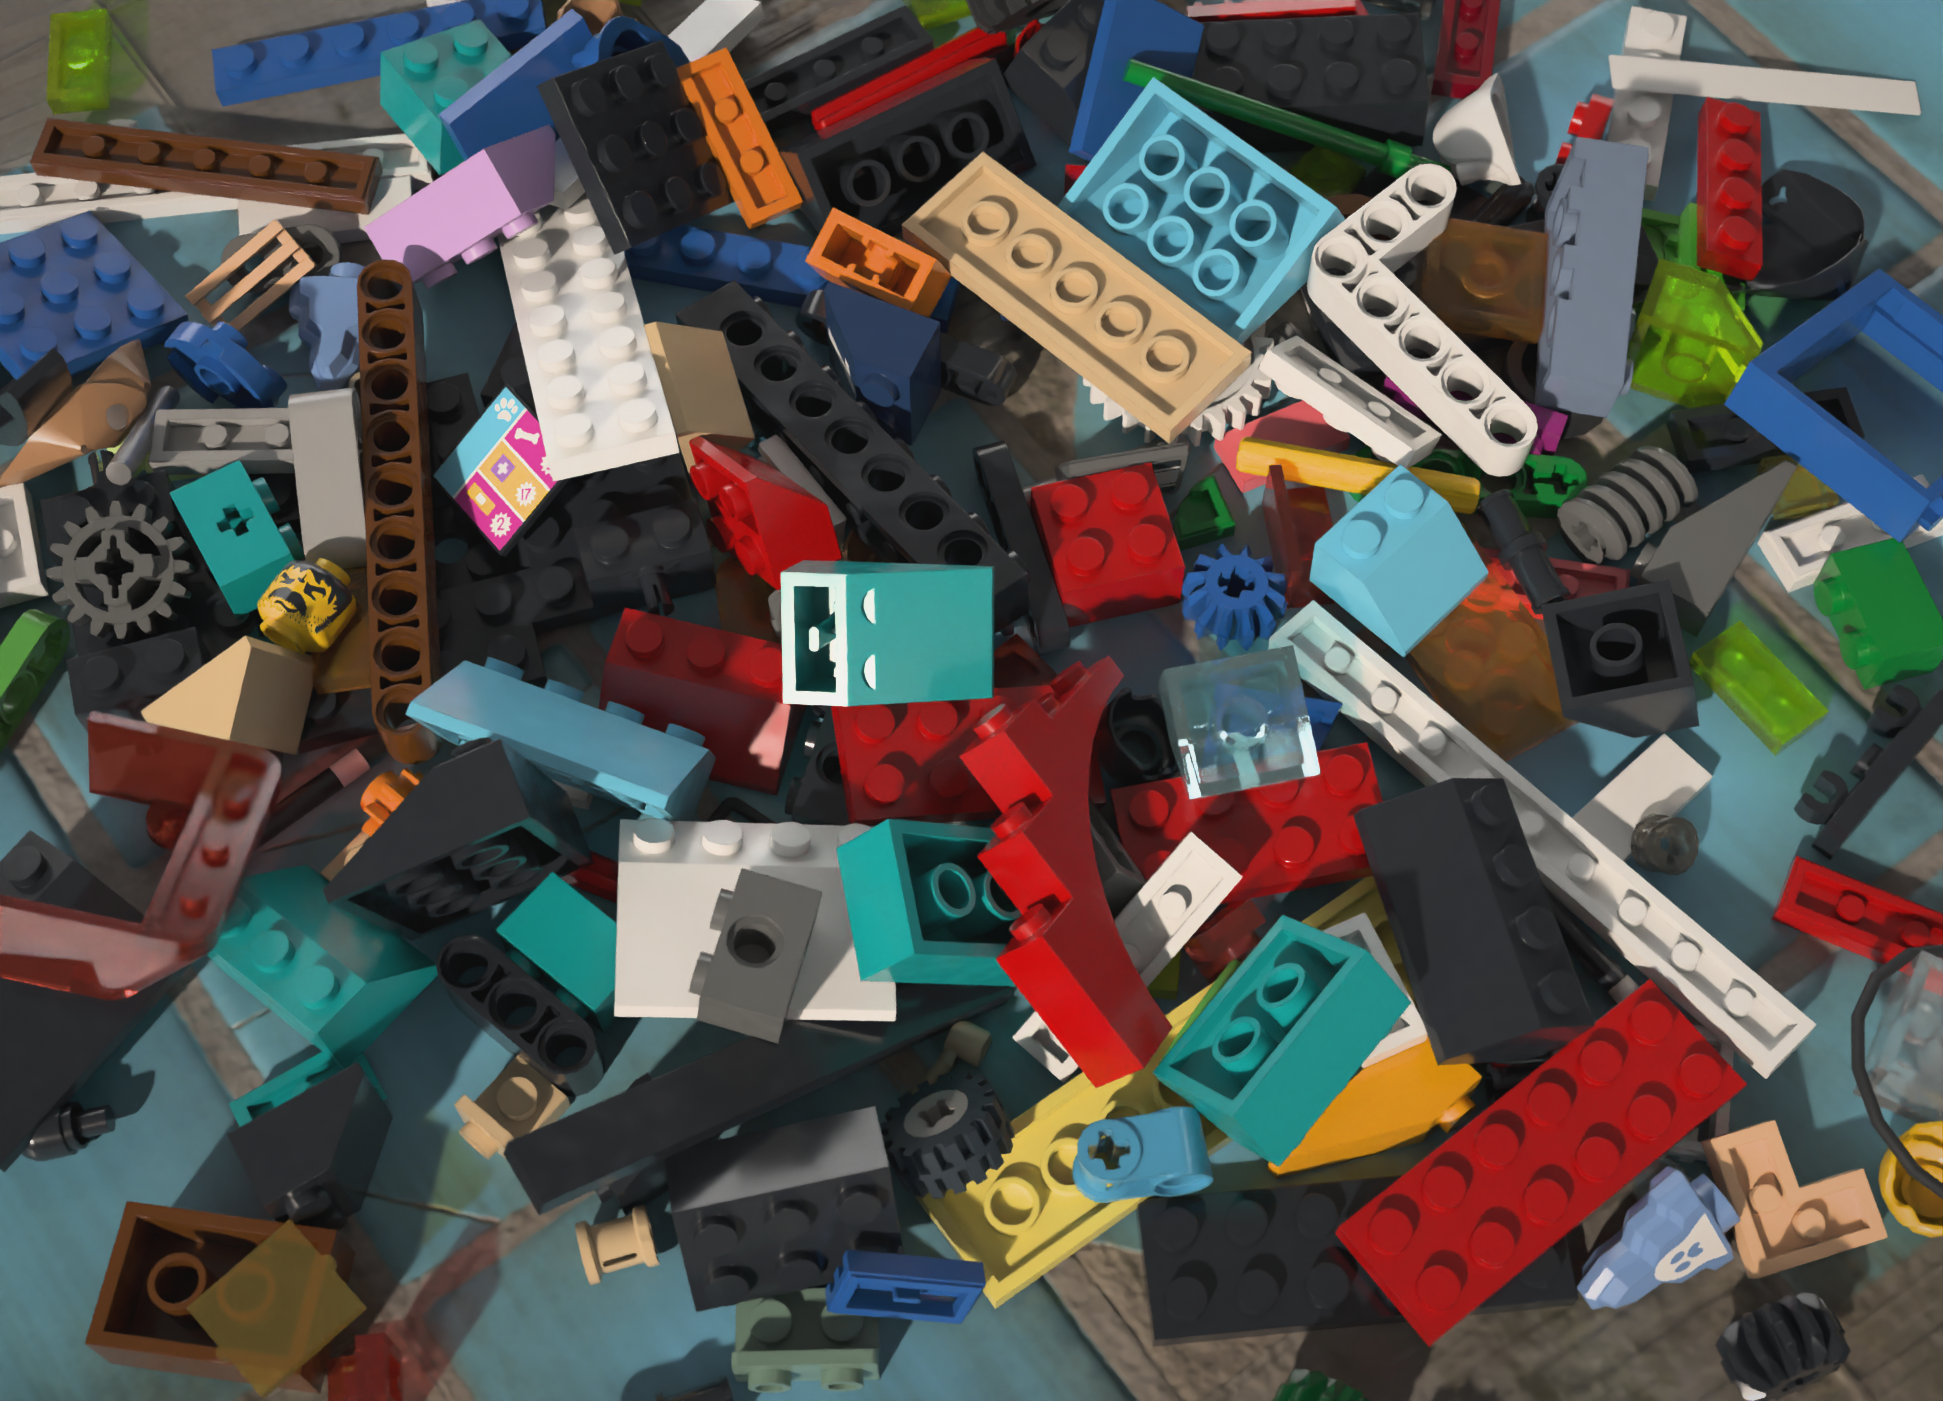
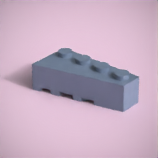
[1534,137,1649,418]

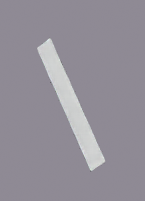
[1609,55,1921,115]

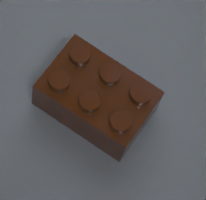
[85,1201,356,1394]

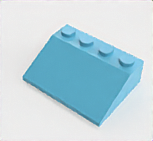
[1057,77,1346,344]
[406,657,716,821]

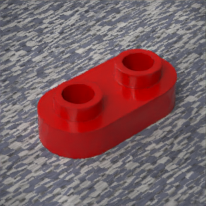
[1555,93,1615,164]

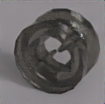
[1630,814,1699,875]

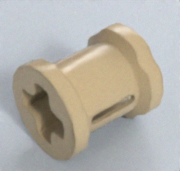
[575,1204,660,1285]

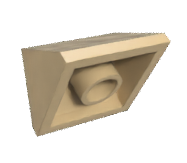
[644,321,755,482]
[141,636,318,755]

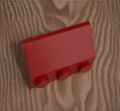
[598,608,807,796]

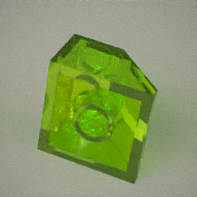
[1627,258,1764,408]

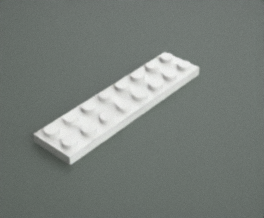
[497,192,679,482]

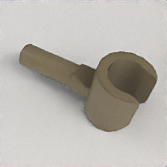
[910,1021,992,1095]

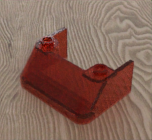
[0,711,281,1000]

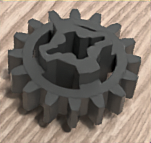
[46,501,196,642]

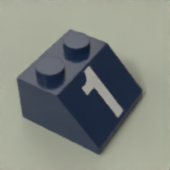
[824,282,942,446]

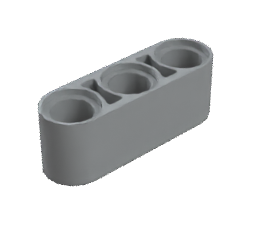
[288,388,367,571]

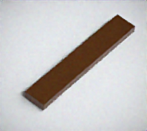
[30,118,383,215]

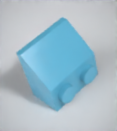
[1309,464,1489,658]

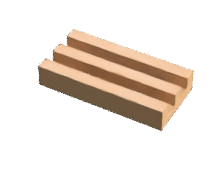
[185,220,317,332]

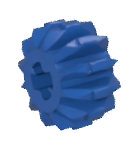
[1181,543,1287,651]

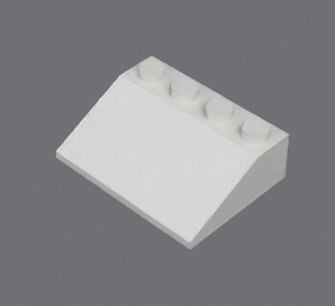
[614,818,896,1021]

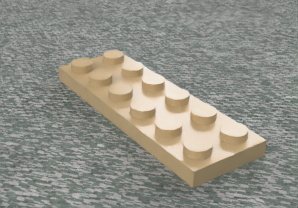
[902,152,1252,444]

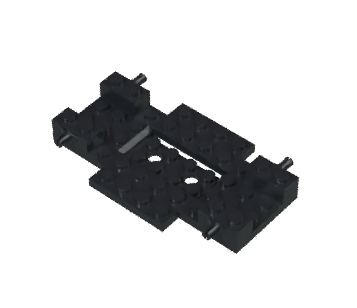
[40,373,718,754]

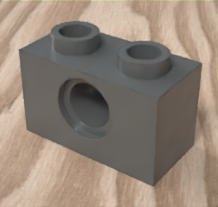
[689,868,823,1043]

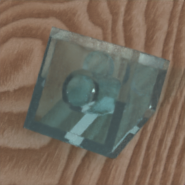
[1158,645,1321,800]

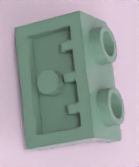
[731,1288,880,1393]

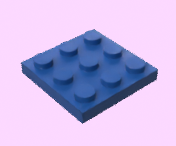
[0,211,188,380]

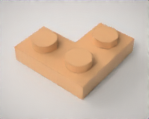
[1701,1120,1888,1279]

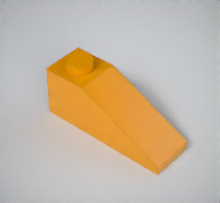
[1267,1037,1482,1179]

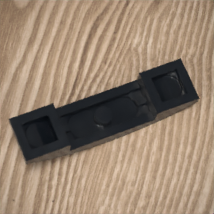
[0,348,73,446]

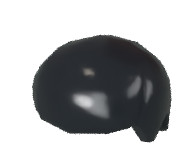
[1093,687,1188,786]

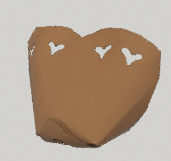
[0,339,151,488]

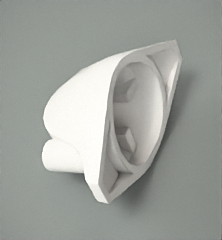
[1433,72,1521,186]

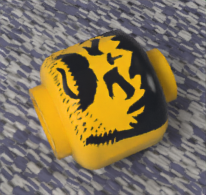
[257,558,357,655]

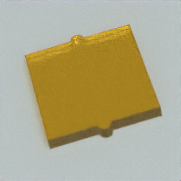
[187,1219,367,1399]

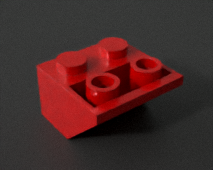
[689,436,842,590]

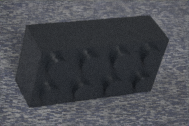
[1192,13,1430,153]

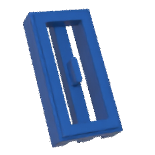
[825,1249,986,1324]

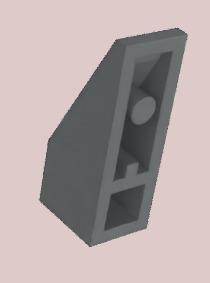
[1630,461,1797,637]

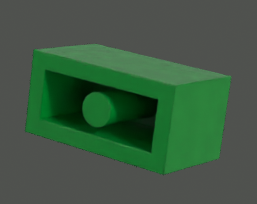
[1813,538,1943,690]

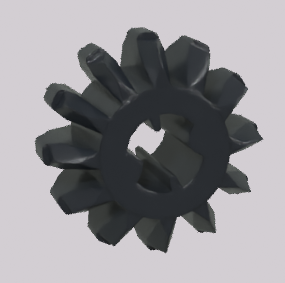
[1715,1292,1851,1401]

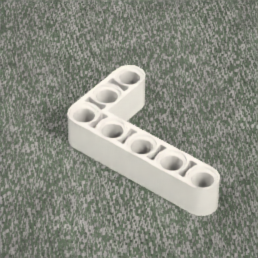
[1307,163,1538,477]

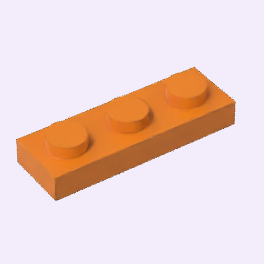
[677,47,803,230]

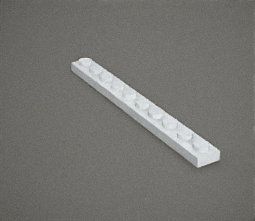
[1268,600,1817,1079]

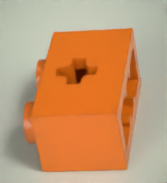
[805,208,951,318]

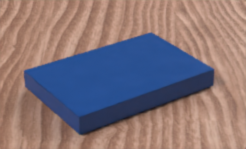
[1069,0,1204,162]
[438,9,592,161]

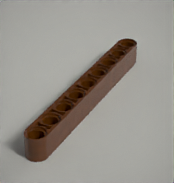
[357,259,443,765]

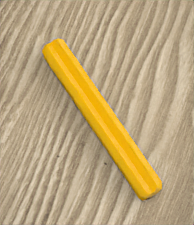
[1236,436,1480,514]

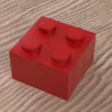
[1030,462,1185,628]

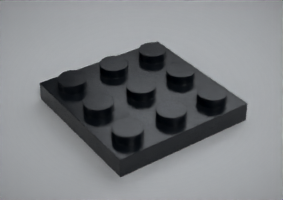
[537,40,734,255]

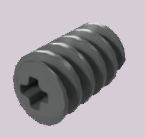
[1556,445,1698,565]

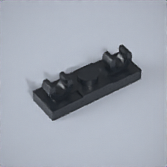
[1794,685,1943,860]

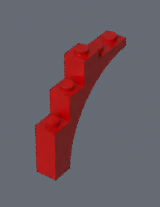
[959,655,1173,1088]

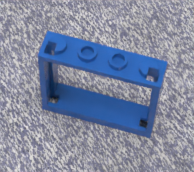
[1724,268,1943,543]

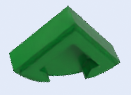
[1173,475,1236,551]

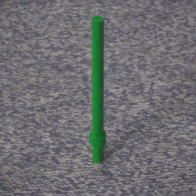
[1123,58,1451,179]

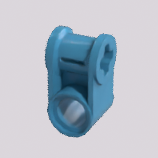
[1072,1106,1214,1203]

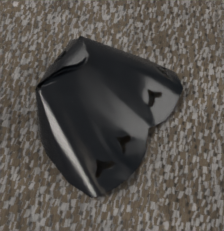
[1722,169,1869,301]

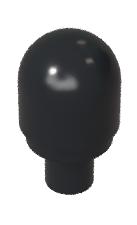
[22,1101,115,1161]

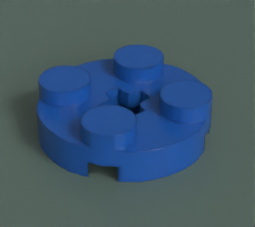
[164,321,287,409]

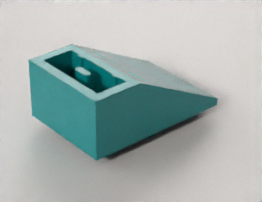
[781,560,994,706]

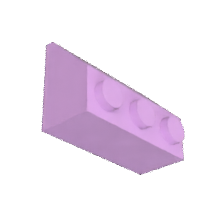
[364,124,556,290]

